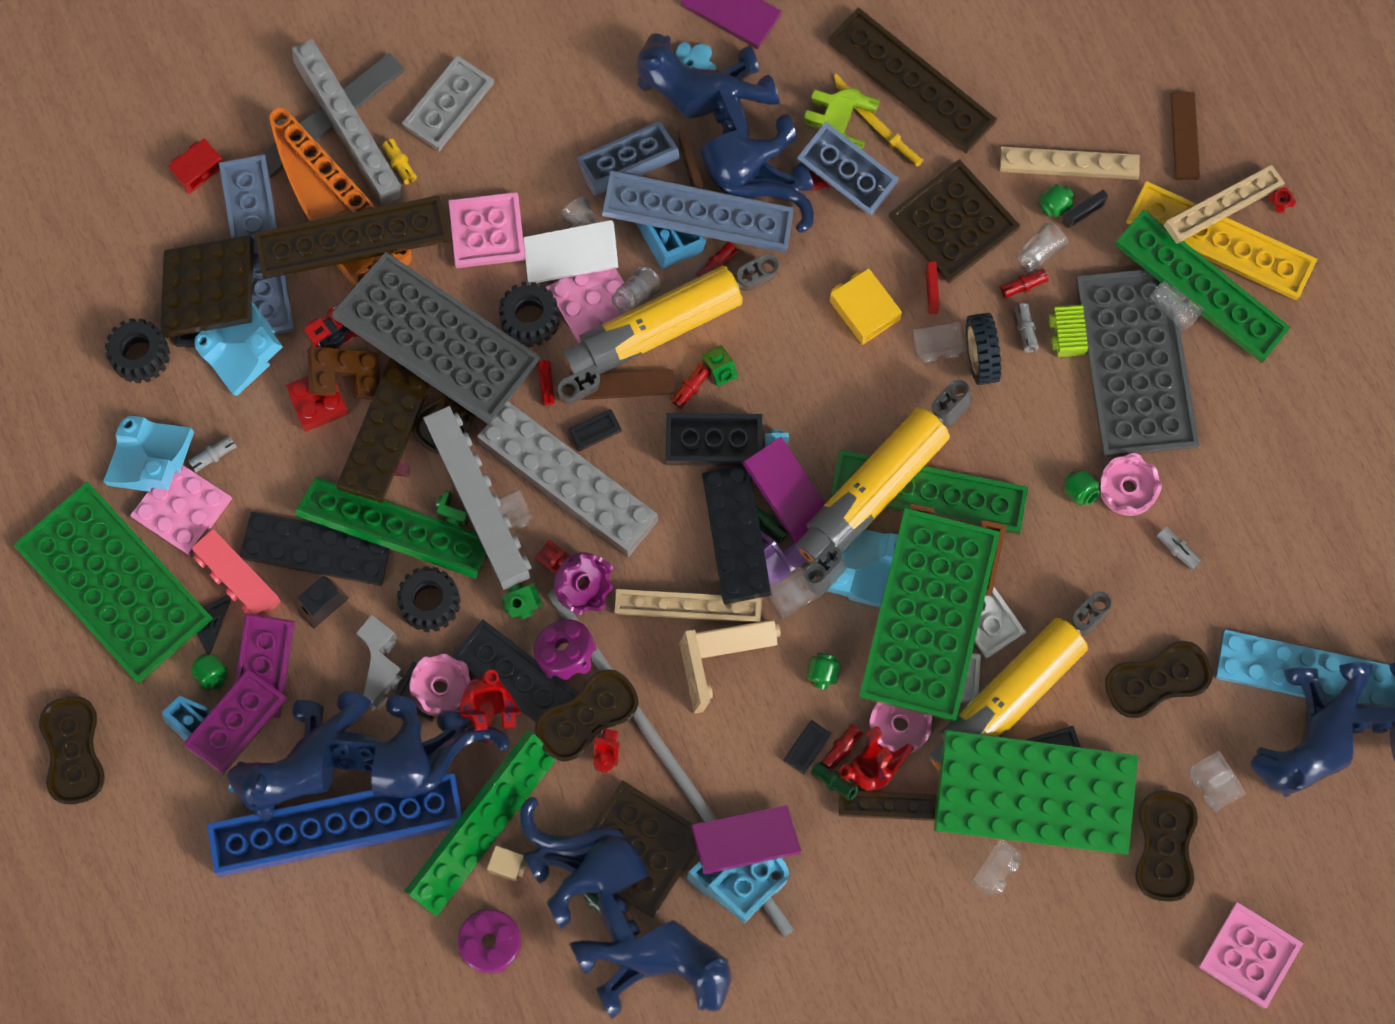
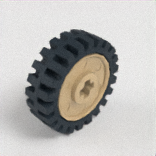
[966,313,1001,385]

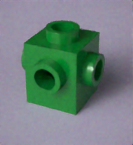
[502,583,543,620]

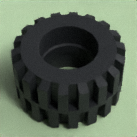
[499,282,559,347]
[105,318,170,383]
[397,566,461,632]

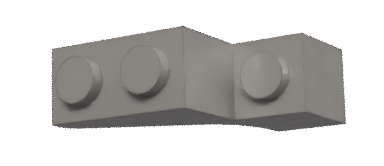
[356,615,404,712]

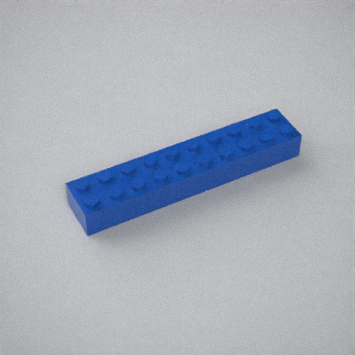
[207,773,463,877]

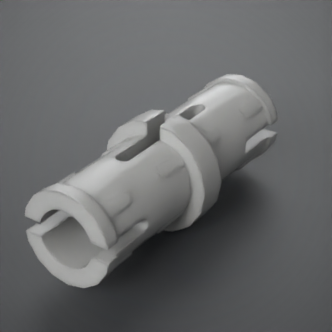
[1014,303,1039,352]
[188,435,237,473]
[1156,526,1202,571]

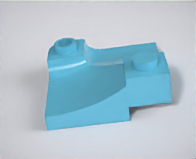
[195,301,283,396]
[103,416,194,492]
[827,529,898,608]
[686,858,789,924]

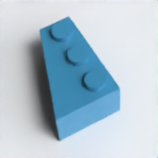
[636,223,706,270]
[162,696,211,741]

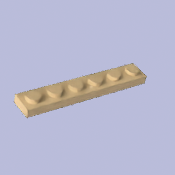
[1000,147,1140,180]
[1163,165,1285,244]
[614,589,762,623]

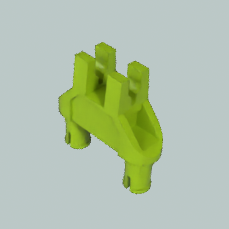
[804,88,880,149]

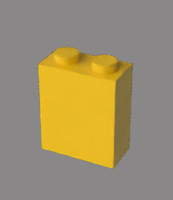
[829,268,902,345]

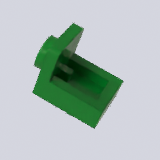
[701,345,738,387]
[435,490,470,526]

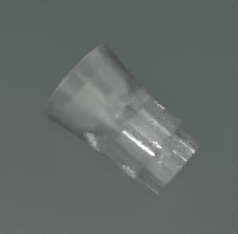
[560,196,600,228]
[1016,220,1069,272]
[612,266,661,313]
[1150,281,1204,333]

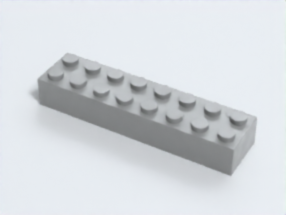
[477,401,658,558]

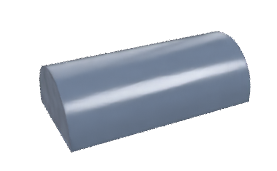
[576,121,680,196]
[797,122,899,216]

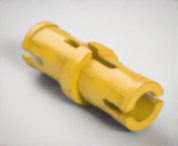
[381,139,417,184]

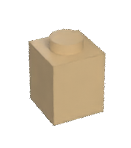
[487,846,528,882]

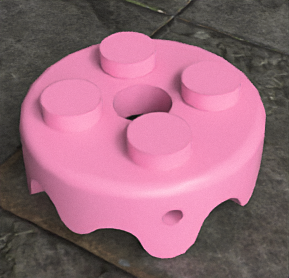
[1099,453,1162,516]
[409,654,471,717]
[870,702,932,753]

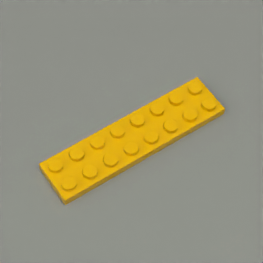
[1126,181,1317,301]

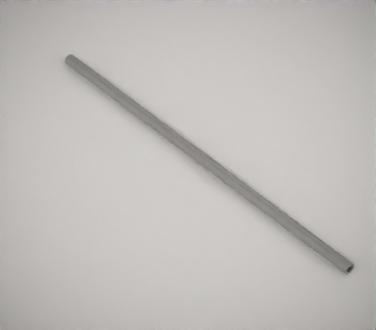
[547,589,794,937]

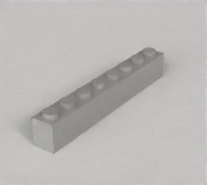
[292,39,401,207]
[423,406,531,590]

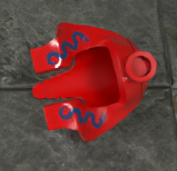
[459,670,521,744]
[839,726,914,791]

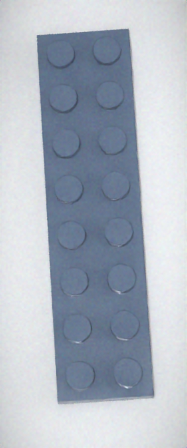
[219,155,295,335]
[602,171,794,253]

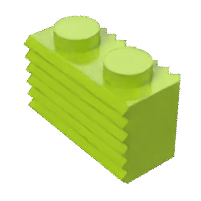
[1049,304,1088,358]

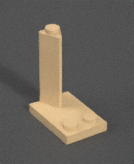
[679,619,780,714]

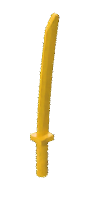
[834,74,923,167]

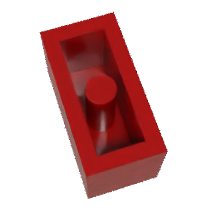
[168,138,224,194]

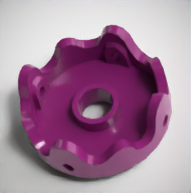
[554,552,614,615]
[533,619,597,680]
[457,909,521,974]

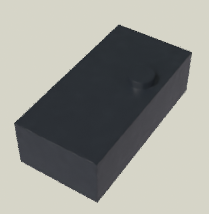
[666,413,762,466]

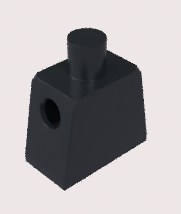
[297,576,349,628]

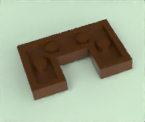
[307,346,379,400]

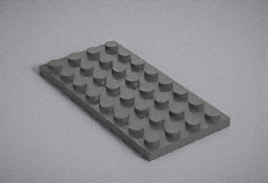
[332,252,541,425]
[1076,270,1199,457]

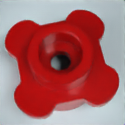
[1268,187,1296,213]

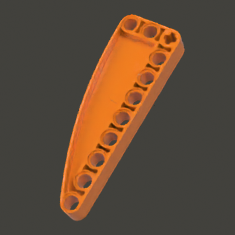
[270,108,413,287]

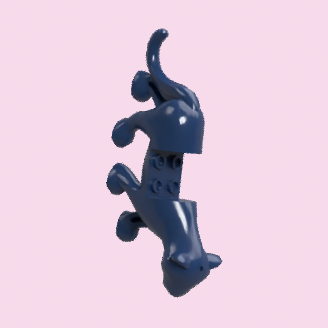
[637,33,814,233]
[1250,663,1395,797]
[227,691,509,822]
[520,797,732,1019]

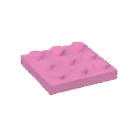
[448,192,526,268]
[546,268,638,344]
[130,465,232,557]
[1198,902,1303,1009]

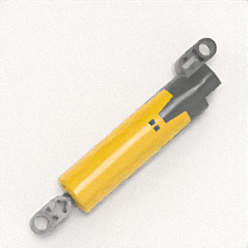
[558,254,779,404]
[796,380,972,594]
[929,591,1112,792]

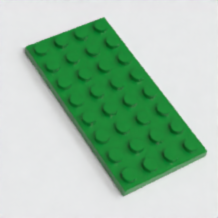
[14,481,213,684]
[859,508,1000,721]
[933,730,1138,855]

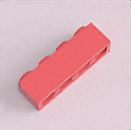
[191,529,281,616]

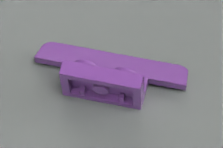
[761,531,806,598]

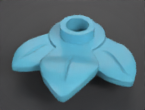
[675,42,717,70]

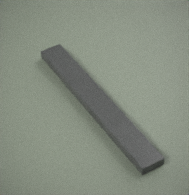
[261,53,405,178]

